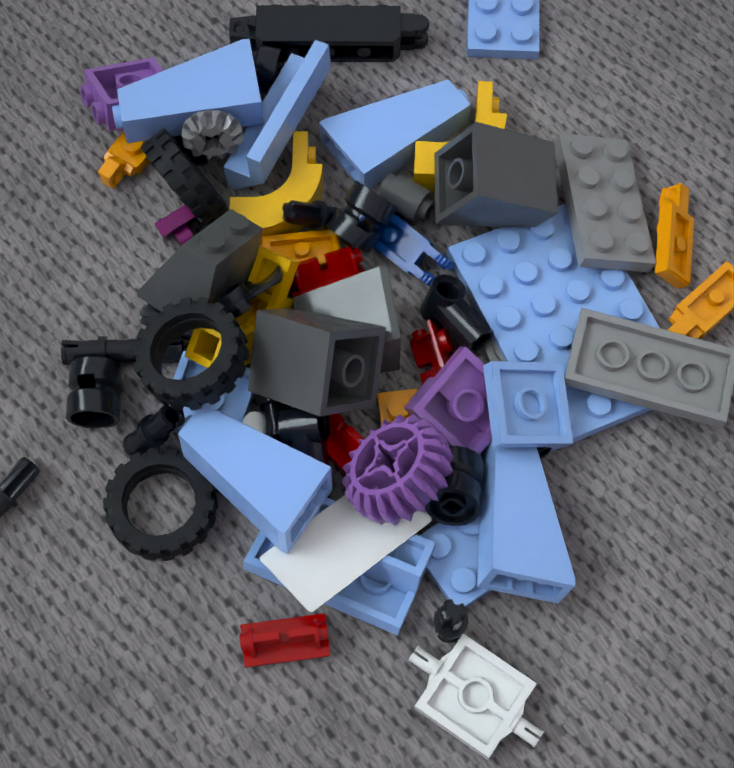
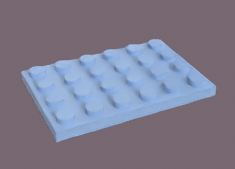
[446,203,660,452]

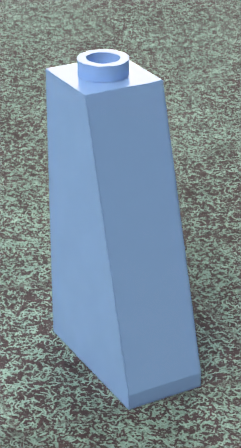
[112,39,263,143]
[319,80,471,189]
[178,404,333,554]
[477,441,575,604]

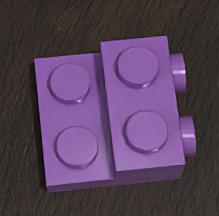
[80,57,164,131]
[403,346,492,455]

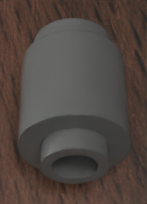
[377,173,435,225]

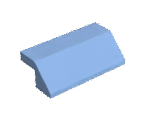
[223,40,331,190]
[243,498,436,636]

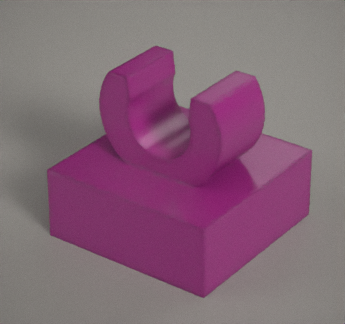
[154,205,196,246]

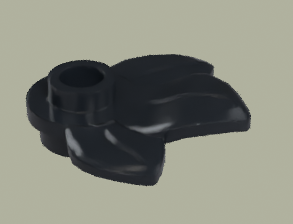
[215,266,283,318]

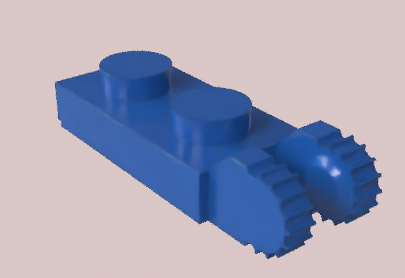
[357,214,455,287]

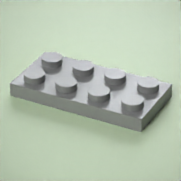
[554,133,656,272]
[564,308,734,428]

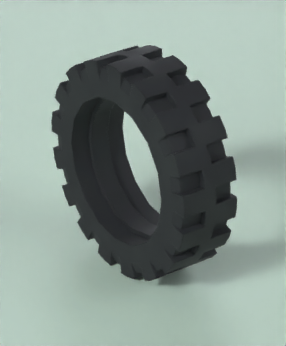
[141,128,229,227]
[133,297,249,410]
[103,447,218,561]

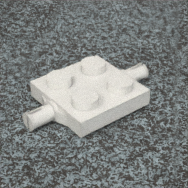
[408,634,544,760]

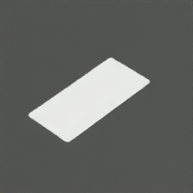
[260,495,432,612]

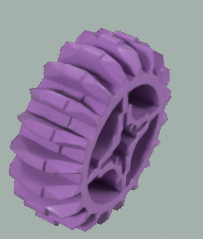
[341,414,454,526]

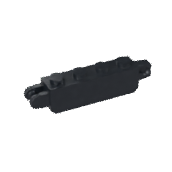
[229,4,429,62]

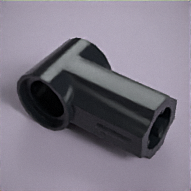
[420,274,494,353]
[278,408,330,466]

